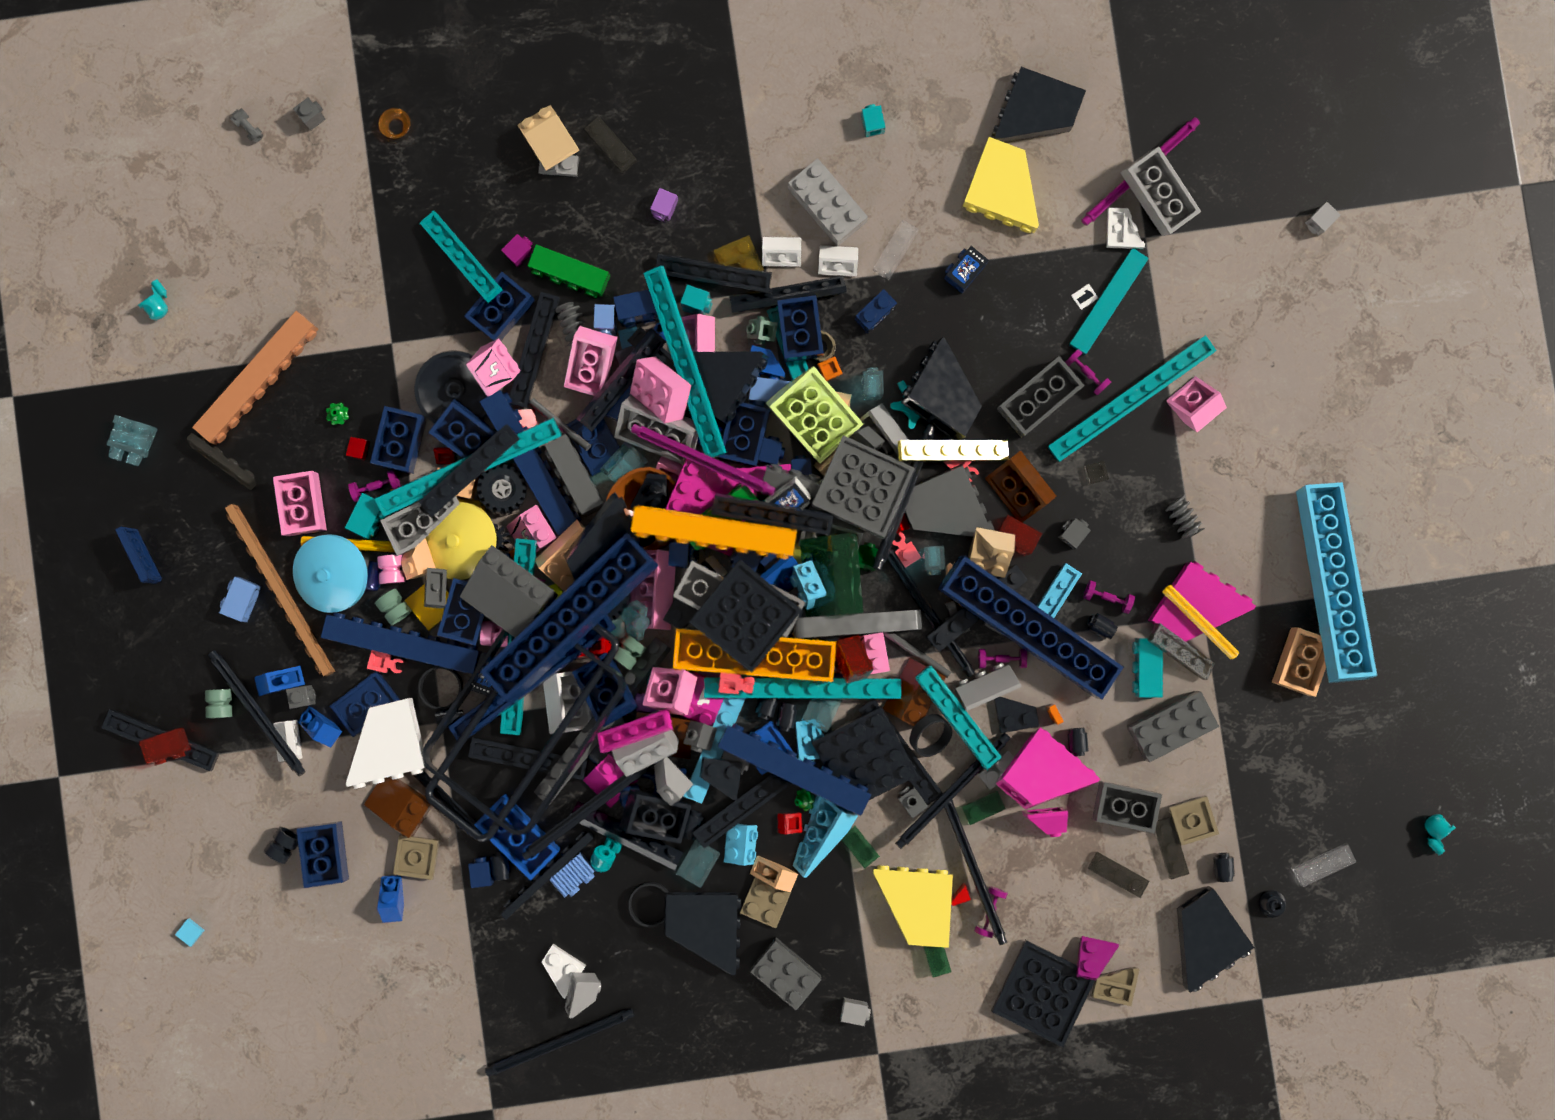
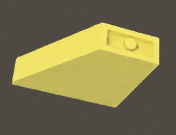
[963,137,1039,233]
[872,865,953,948]

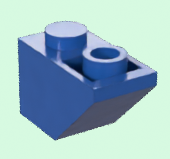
[751,345,785,380]
[298,706,342,748]
[377,875,404,923]

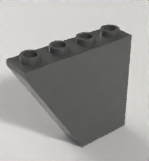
[905,464,995,537]

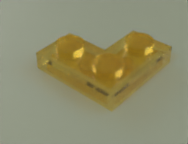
[714,235,764,271]

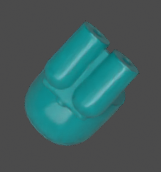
[138,279,168,320]
[1425,814,1456,856]
[590,837,623,872]

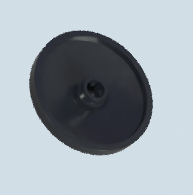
[414,350,487,423]

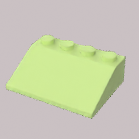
[766,366,863,463]

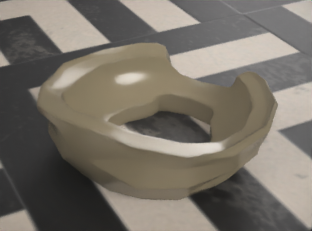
[815,331,836,361]

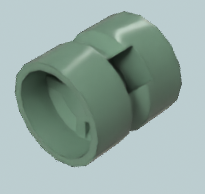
[375,589,412,626]
[614,633,647,670]
[205,689,232,718]

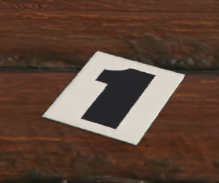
[1071,284,1098,309]

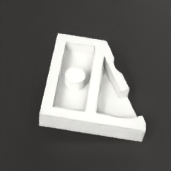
[1106,208,1145,249]
[542,944,586,999]

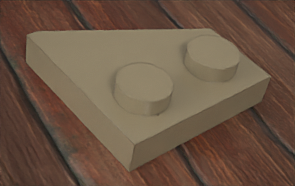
[1091,967,1139,1006]

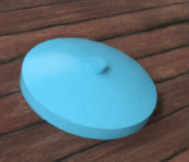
[293,534,368,613]

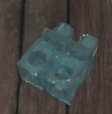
[107,415,157,466]

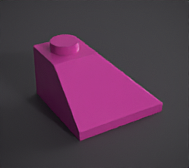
[583,753,638,808]
[1022,807,1068,837]

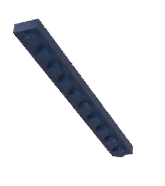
[449,615,616,740]

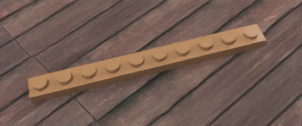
[225,504,335,676]

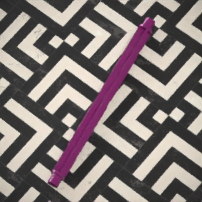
[1081,117,1200,226]
[631,424,776,496]

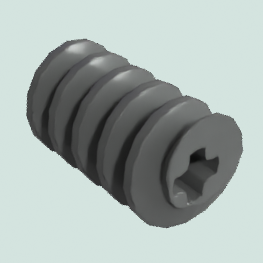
[555,302,585,346]
[1165,495,1205,539]

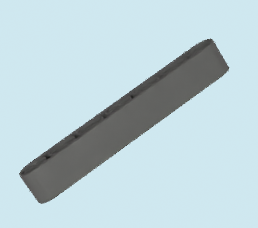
[793,610,922,638]

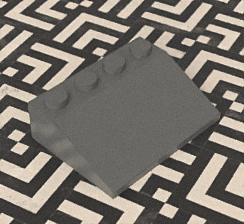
[460,545,558,638]

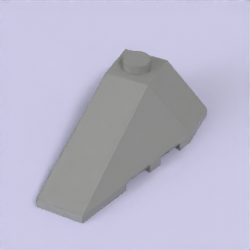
[380,496,460,556]

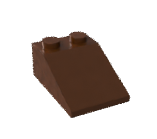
[364,776,432,838]

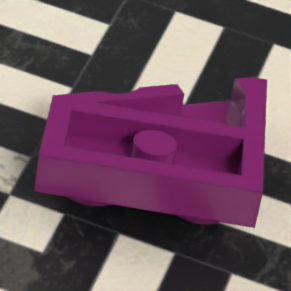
[1076,936,1119,980]

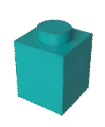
[861,104,886,137]

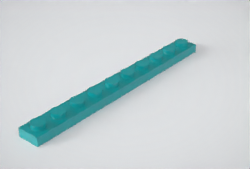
[644,266,727,458]
[1047,335,1217,463]
[375,417,562,517]
[500,538,537,735]
[704,677,901,699]

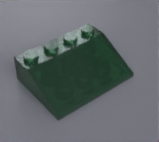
[800,533,863,618]

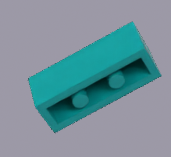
[1132,638,1163,698]

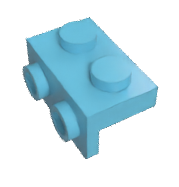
[790,561,826,610]
[724,824,758,866]

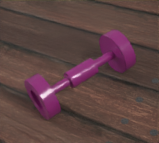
[1065,349,1111,395]
[348,469,400,502]
[1083,580,1135,614]
[978,649,1027,669]
[974,886,1008,938]

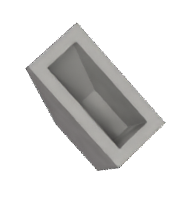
[654,757,693,806]
[565,972,601,1018]

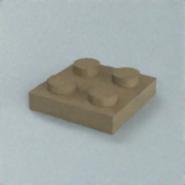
[1168,796,1219,846]
[393,834,439,880]
[740,877,791,928]

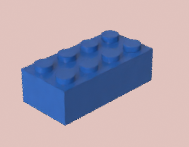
[474,794,561,881]

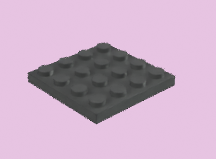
[811,435,915,539]

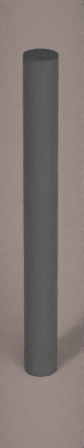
[529,398,591,451]
[883,631,951,678]

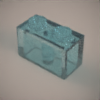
[861,368,884,400]
[600,442,648,483]
[920,546,945,576]

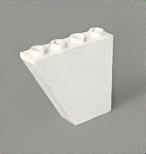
[346,698,425,789]

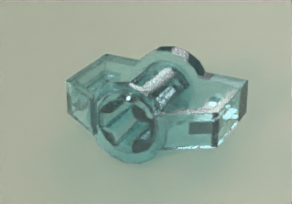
[622,600,650,641]

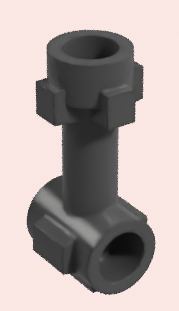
[230,108,263,143]

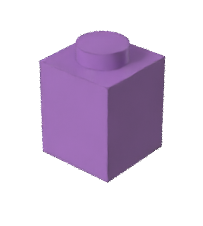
[650,188,678,221]

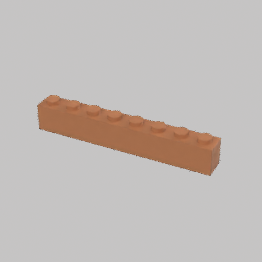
[192,311,318,445]

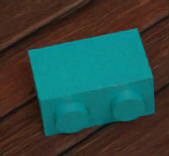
[681,285,713,315]
[345,493,385,539]

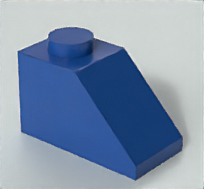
[254,666,305,696]

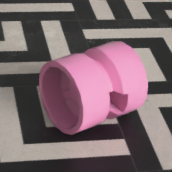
[377,555,405,584]
[480,620,508,648]

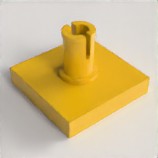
[404,584,449,631]

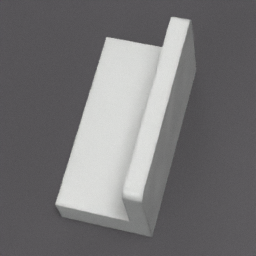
[762,237,801,267]
[818,245,858,277]
[273,720,302,762]

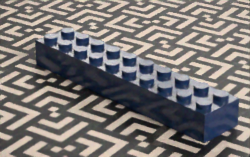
[480,533,659,703]
[938,556,1124,700]

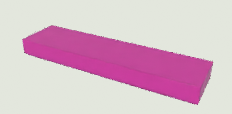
[597,709,673,753]

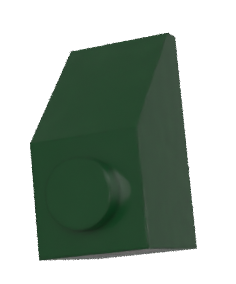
[854,542,878,573]

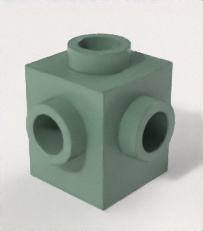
[747,316,778,345]

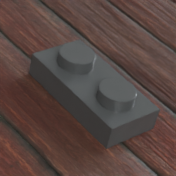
[424,567,447,609]

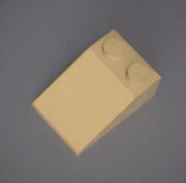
[518,105,580,171]

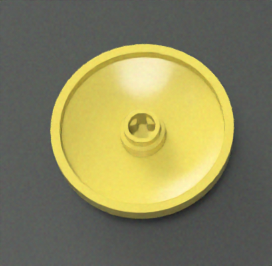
[426,502,496,580]

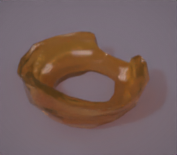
[379,108,410,138]

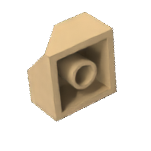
[968,527,1015,578]

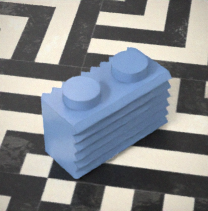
[549,852,595,898]

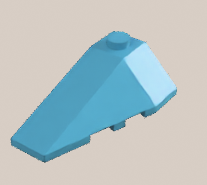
[793,795,858,878]

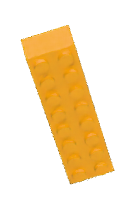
[631,505,796,559]
[673,629,836,682]

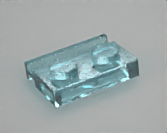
[801,698,843,732]
[676,839,720,888]

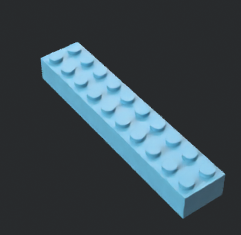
[1296,482,1377,683]

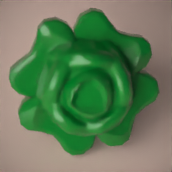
[326,403,349,425]
[795,788,815,811]

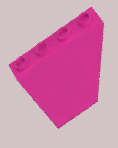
[1148,561,1256,642]
[995,727,1100,809]

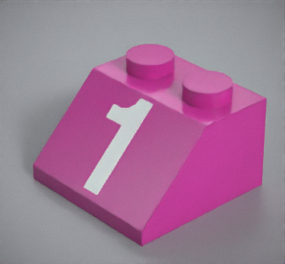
[681,671,724,726]

